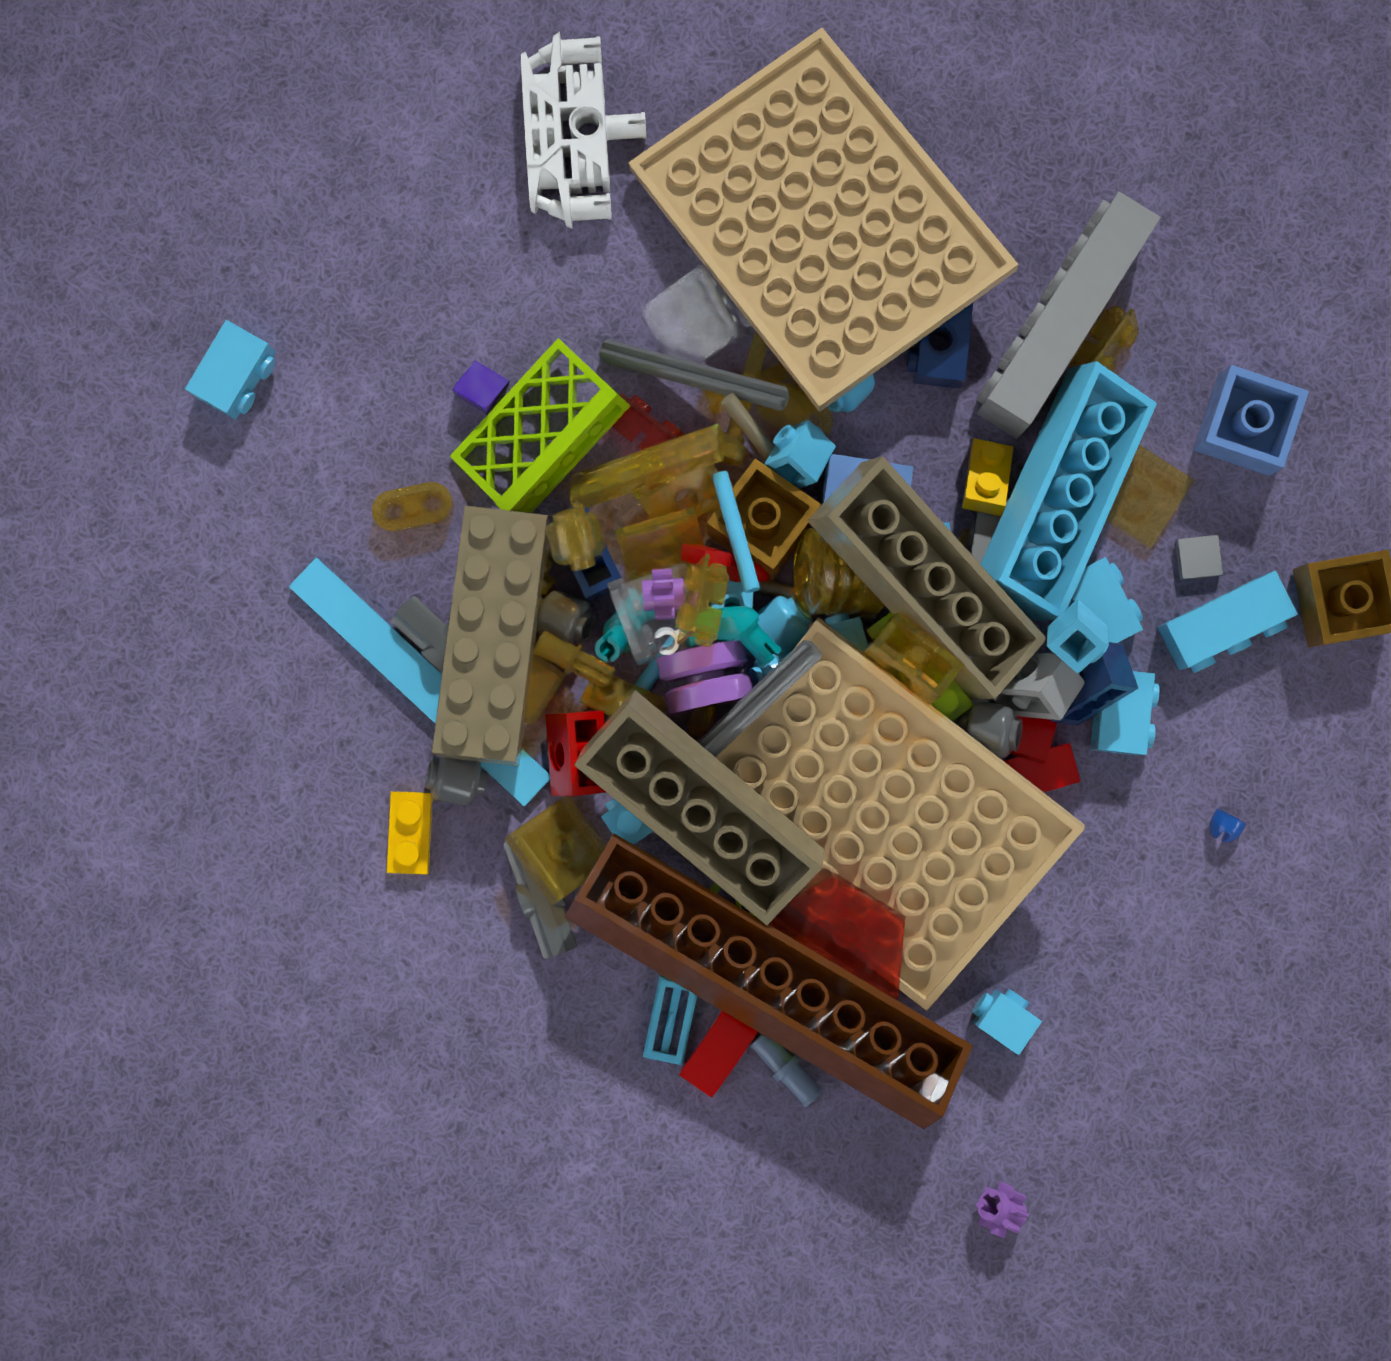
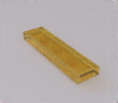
[570,423,724,511]

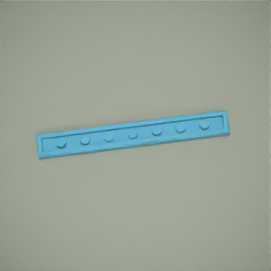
[289,557,550,807]

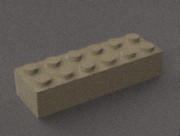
[807,456,1047,699]
[432,506,550,766]
[574,690,825,925]

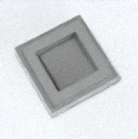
[1175,535,1223,580]

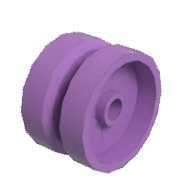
[656,640,754,715]

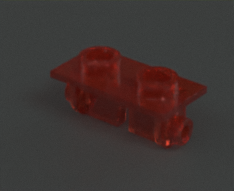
[611,393,686,468]

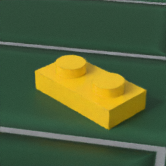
[962,438,1013,517]
[387,791,433,875]

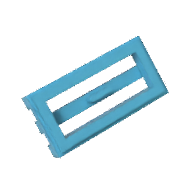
[643,976,697,1065]

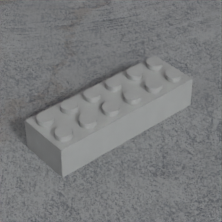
[976,191,1161,439]

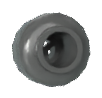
[537,590,596,648]
[959,702,1023,759]
[425,756,488,806]

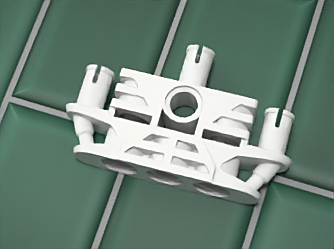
[521,32,647,229]

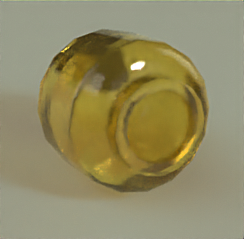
[546,507,605,571]

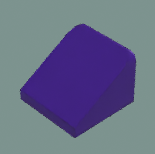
[452,360,510,415]

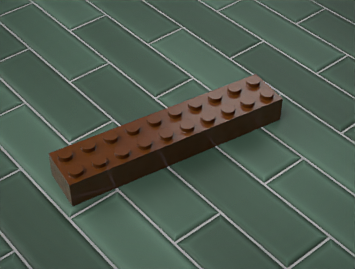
[564,833,973,1129]

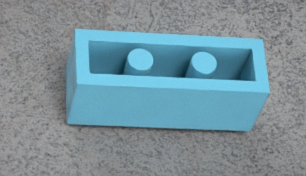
[1157,571,1298,673]

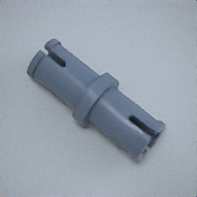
[749,1034,823,1108]

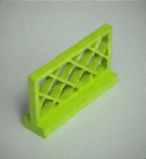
[450,338,630,513]

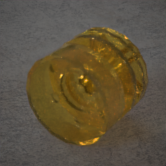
[793,528,884,615]

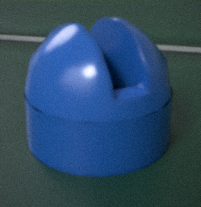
[1209,808,1247,843]

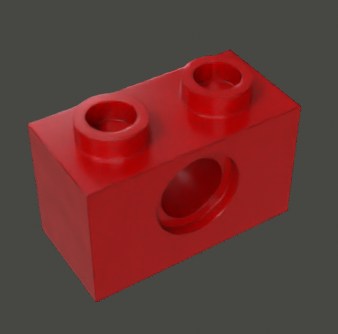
[545,710,607,796]

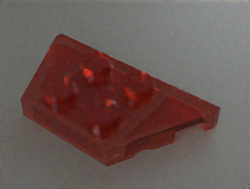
[769,873,906,1001]

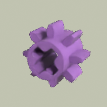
[642,569,685,620]
[976,1182,1029,1238]

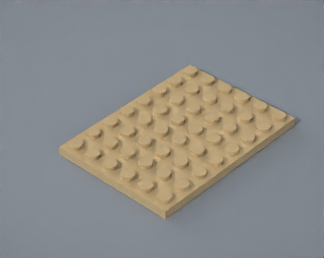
[628,28,1018,412]
[716,617,1085,1011]

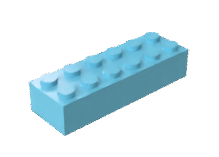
[980,361,1157,621]

